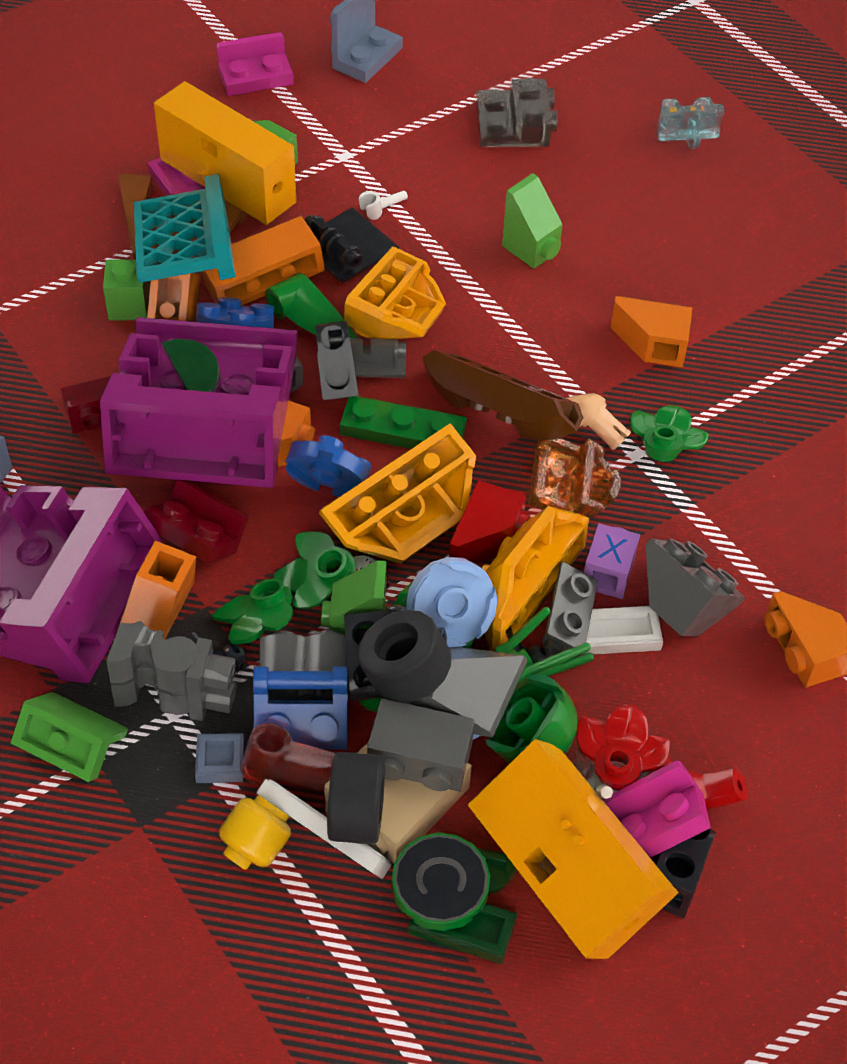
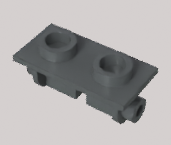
[350,339,406,378]
[542,561,598,656]

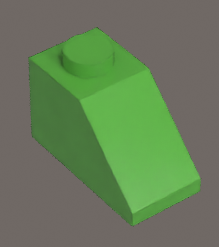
[502,173,562,269]
[103,260,150,320]
[321,561,386,635]

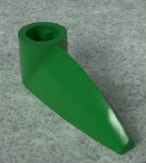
[265,273,358,339]

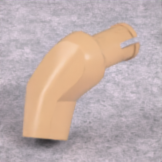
[566,393,631,450]

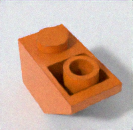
[610,296,693,368]
[118,540,196,640]
[764,591,847,688]

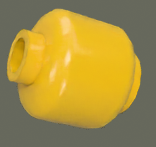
[219,794,291,870]

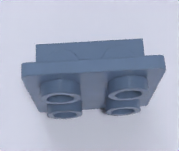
[330,0,403,83]

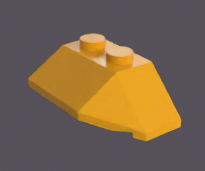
[344,246,446,339]
[319,423,476,564]
[482,506,589,652]

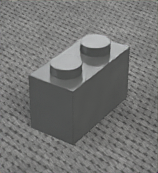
[367,698,475,792]

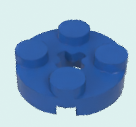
[196,298,274,328]
[285,435,372,497]

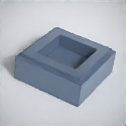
[195,733,244,783]

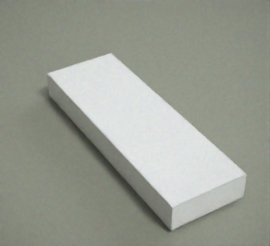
[257,779,391,879]

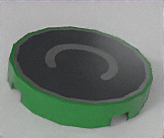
[392,833,490,931]

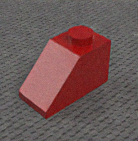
[449,480,530,564]

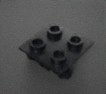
[305,208,400,284]

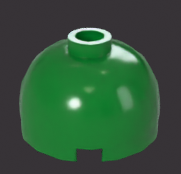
[485,675,579,763]

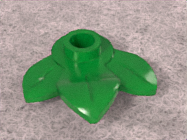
[630,405,709,462]
[273,531,356,609]
[212,578,293,645]

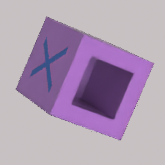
[584,523,640,599]

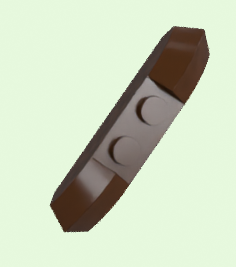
[423,350,583,440]

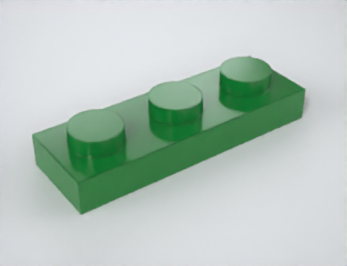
[340,396,467,449]

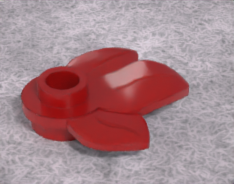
[576,704,670,790]

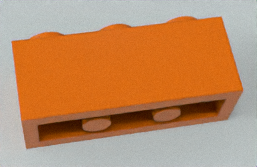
[201,216,325,306]

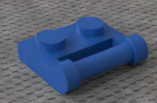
[253,666,347,750]

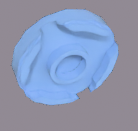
[406,557,498,648]

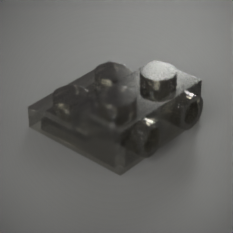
[476,78,558,147]

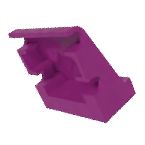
[100,317,297,488]
[0,485,165,683]

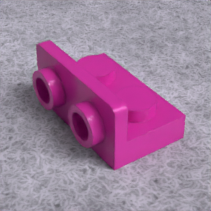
[216,32,294,96]
[602,761,711,858]

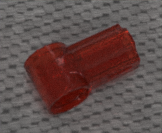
[241,723,336,791]

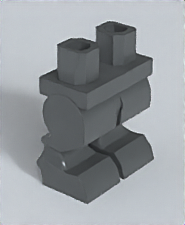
[106,621,237,721]

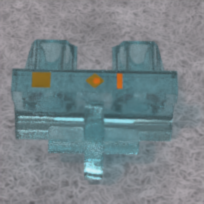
[656,97,725,149]

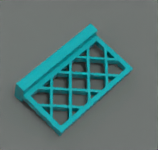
[134,174,236,283]

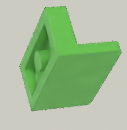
[11,692,128,782]

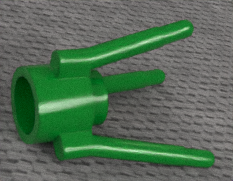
[494,607,594,689]

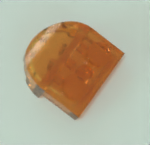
[527,438,621,519]

